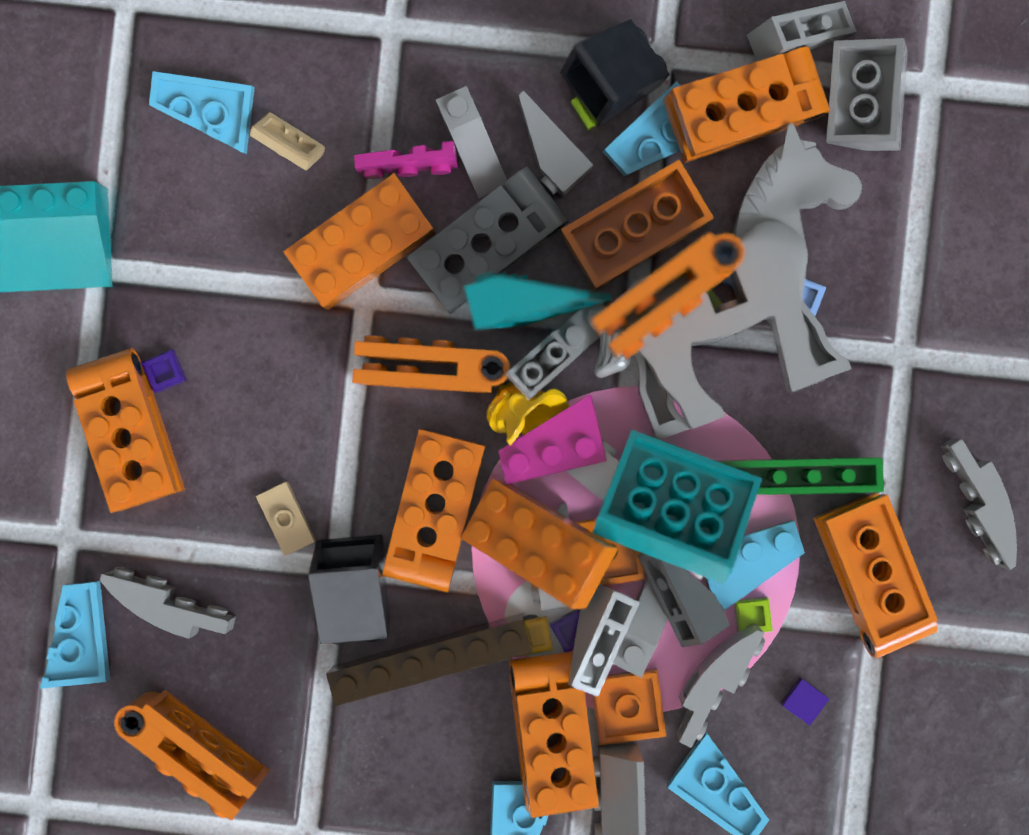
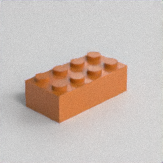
[560,159,714,291]
[283,173,436,310]
[460,479,618,609]

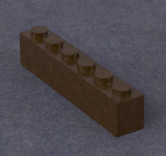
[326,613,533,706]

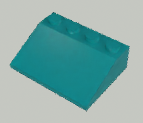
[0,181,113,293]
[464,272,612,329]
[592,430,762,584]

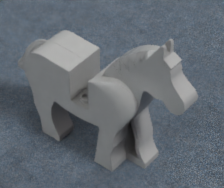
[594,123,862,440]

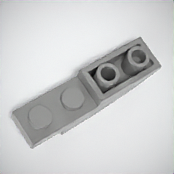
[505,303,606,400]
[940,439,1017,570]
[100,567,236,639]
[676,623,765,748]

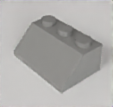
[826,38,908,151]
[593,745,646,835]

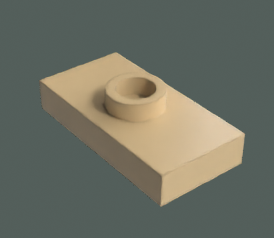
[250,112,325,171]
[256,481,316,556]

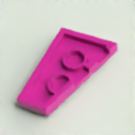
[354,141,458,179]
[499,394,607,485]

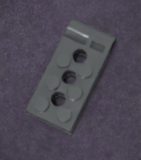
[407,167,569,315]

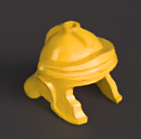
[486,382,569,446]

